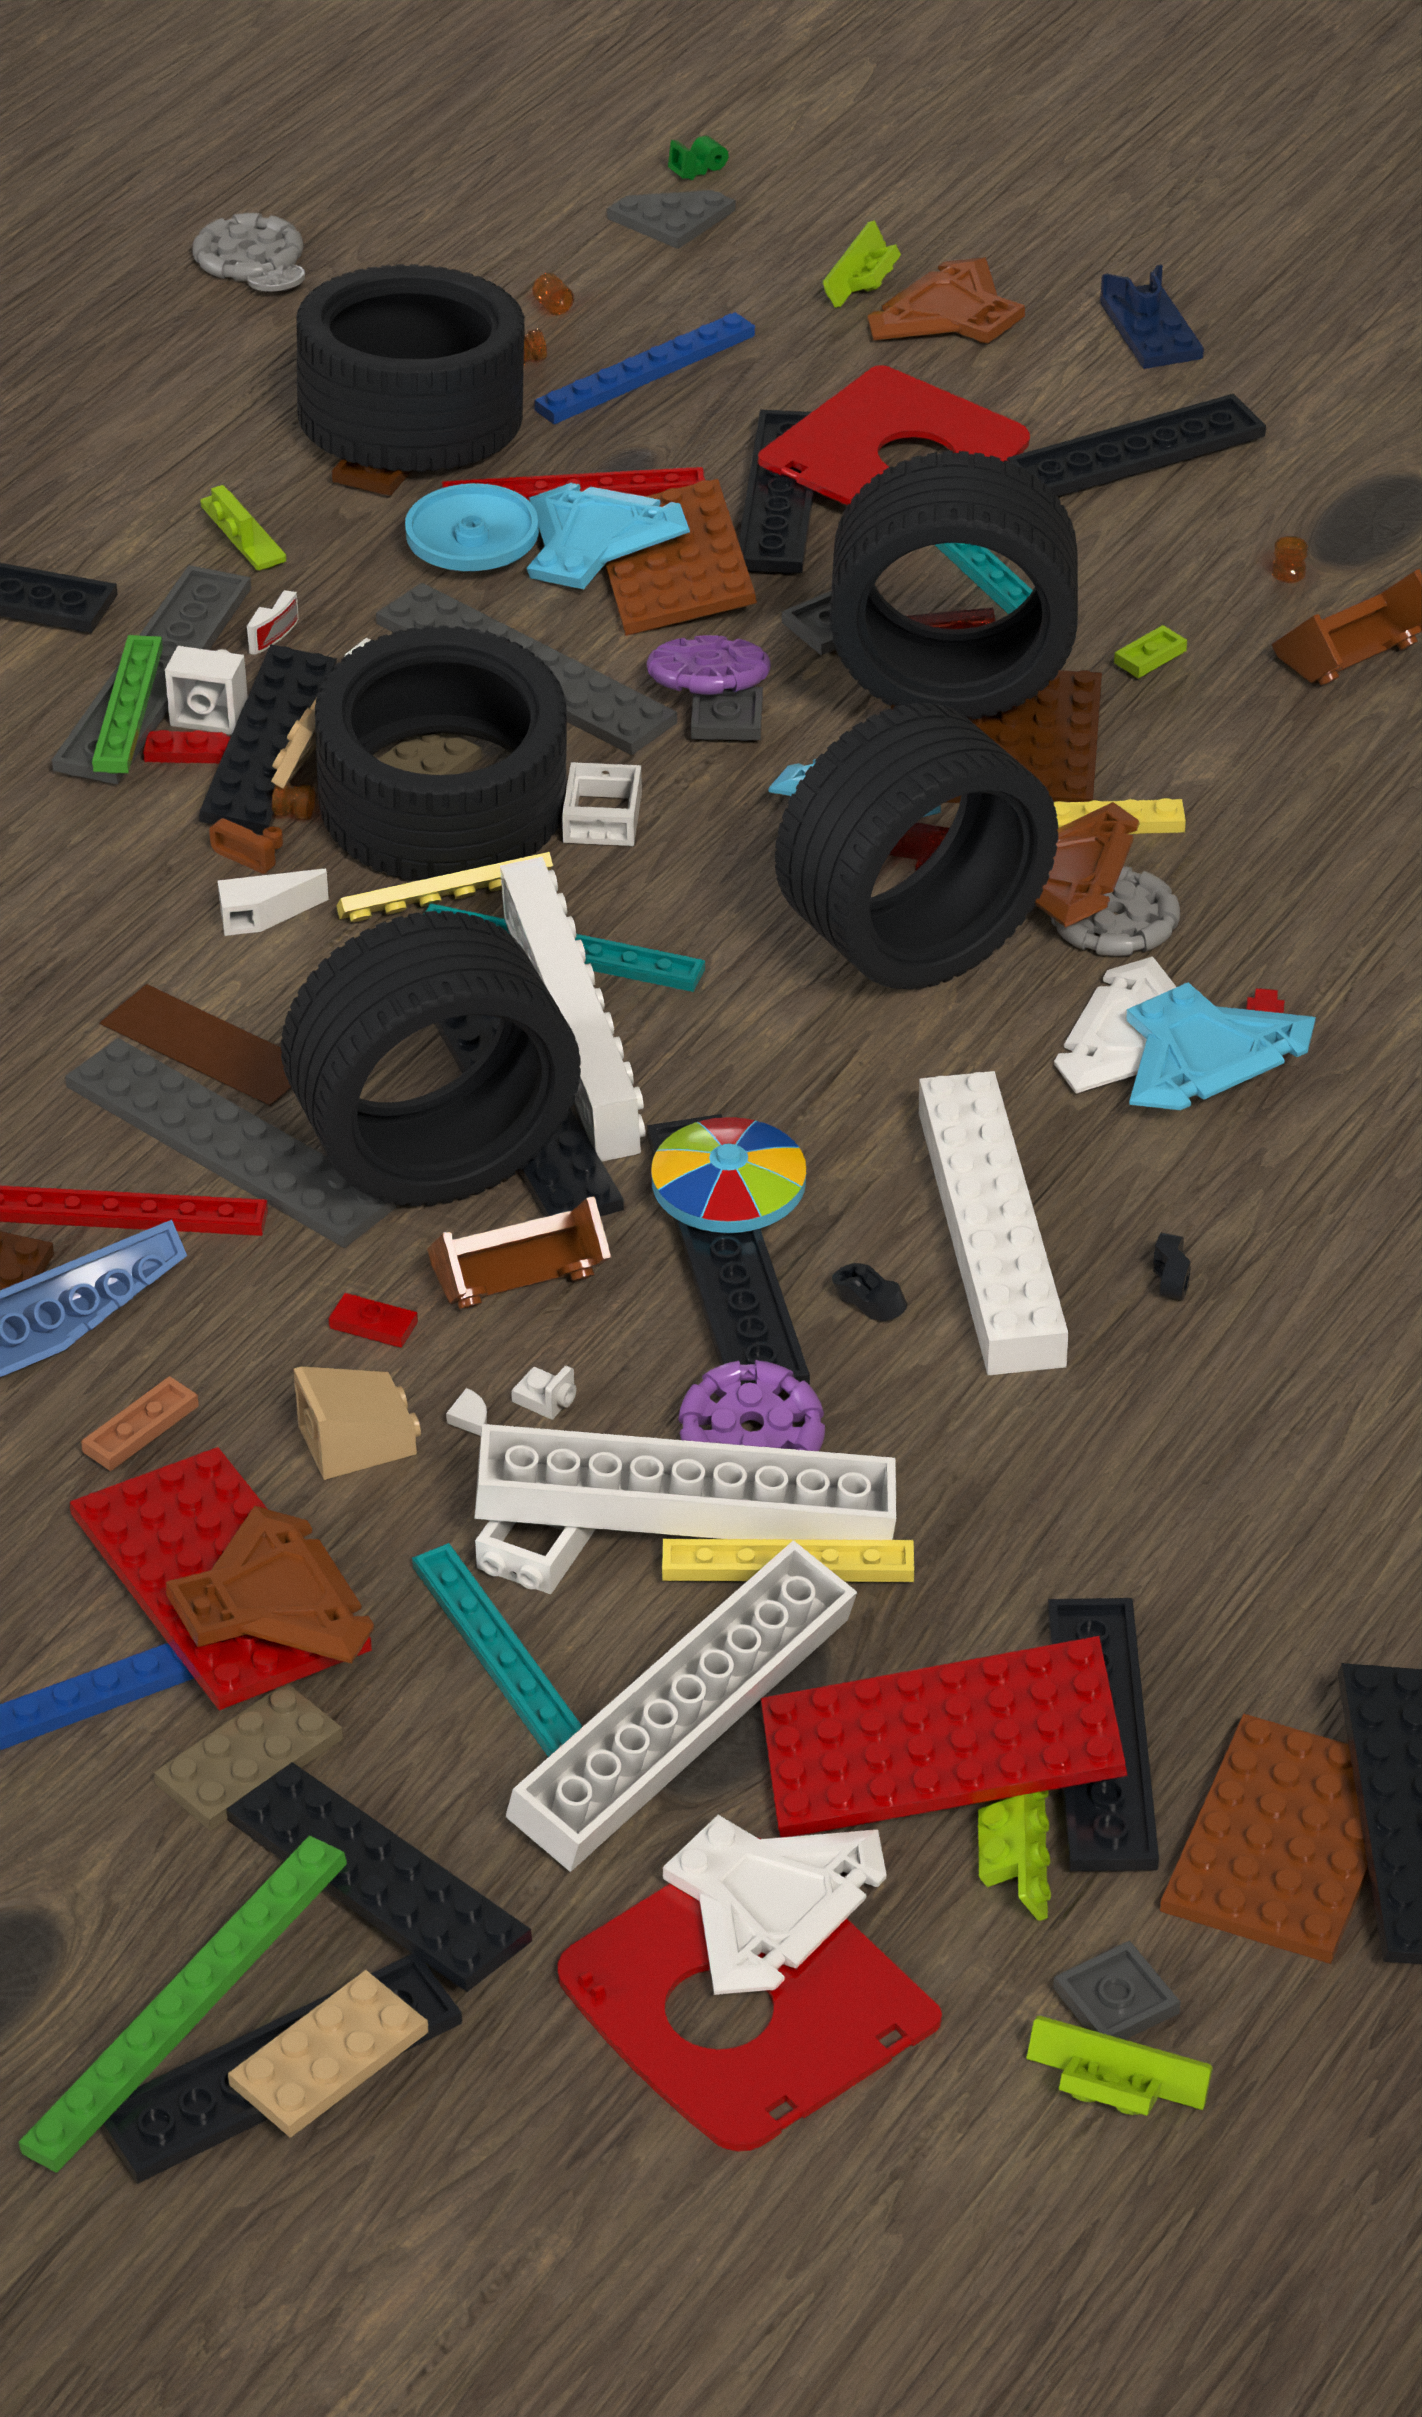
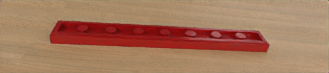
[442,467,705,501]
[0,1185,268,1236]

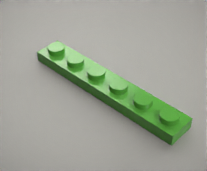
[92,635,163,774]

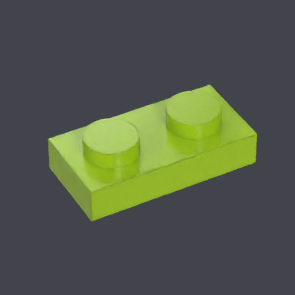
[1114,625,1187,679]

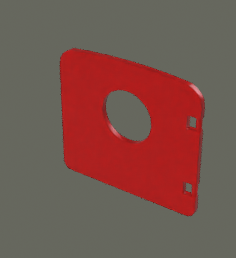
[758,365,1030,505]
[557,1837,942,2152]

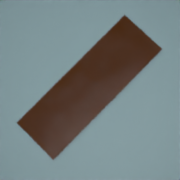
[99,984,291,1106]

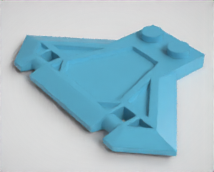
[526,483,690,589]
[1127,982,1316,1110]

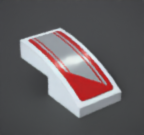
[247,590,299,655]

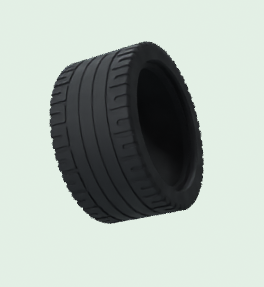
[297,264,525,472]
[830,451,1078,720]
[315,625,567,881]
[775,703,1058,989]
[281,911,581,1206]

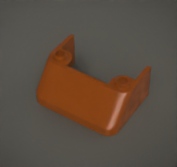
[1271,569,1422,686]
[427,1196,611,1310]

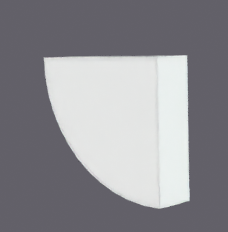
[446,1388,487,1436]

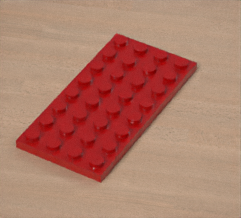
[70,1447,372,1710]
[761,1636,1128,1838]

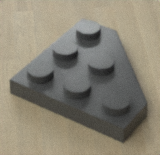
[607,190,736,249]

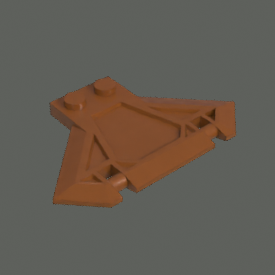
[867,257,1025,343]
[1035,802,1140,928]
[166,1506,374,1664]

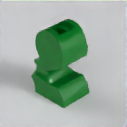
[668,136,729,181]

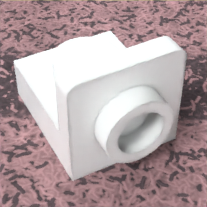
[512,1366,576,1420]

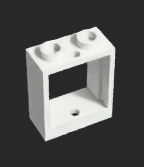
[562,762,642,846]
[475,1520,596,1594]

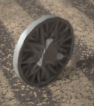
[248,264,305,292]

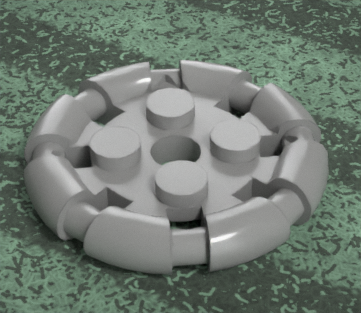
[192,213,304,282]
[1050,866,1180,956]

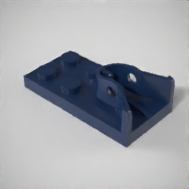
[1100,264,1204,369]

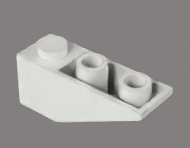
[218,868,329,936]

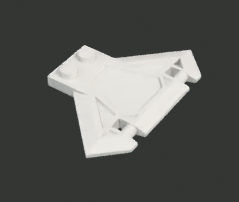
[1054,956,1176,1093]
[663,1815,887,1995]

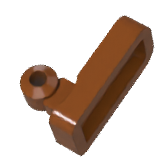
[209,818,283,874]

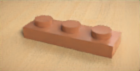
[81,1376,199,1471]

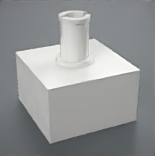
[165,646,248,735]

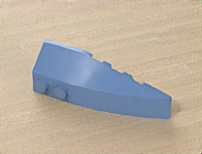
[0,1220,187,1377]

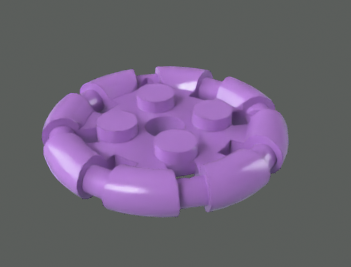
[646,635,771,694]
[678,1360,825,1451]

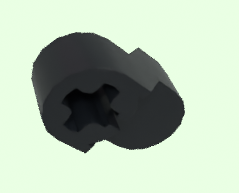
[1153,1232,1191,1301]
[832,1263,908,1321]

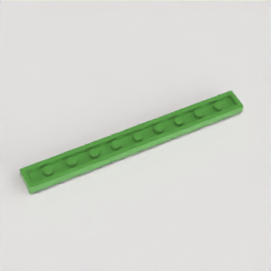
[18,1836,347,2173]

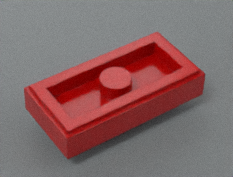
[329,1293,418,1348]

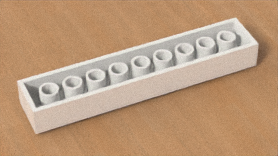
[500,857,645,1162]
[919,1071,1068,1376]
[475,1424,896,1540]
[505,1540,857,1872]

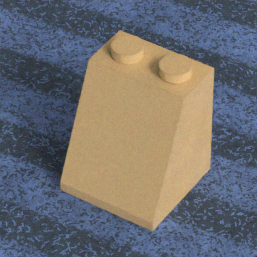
[293,1366,421,1480]

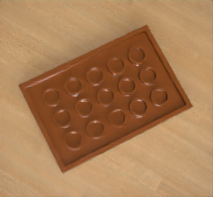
[605,479,757,636]
[1160,1714,1369,1964]

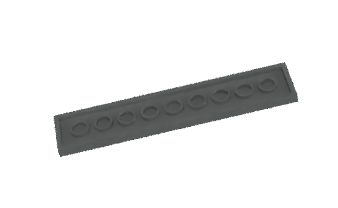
[52,565,251,784]
[376,583,677,755]
[65,1038,397,1248]

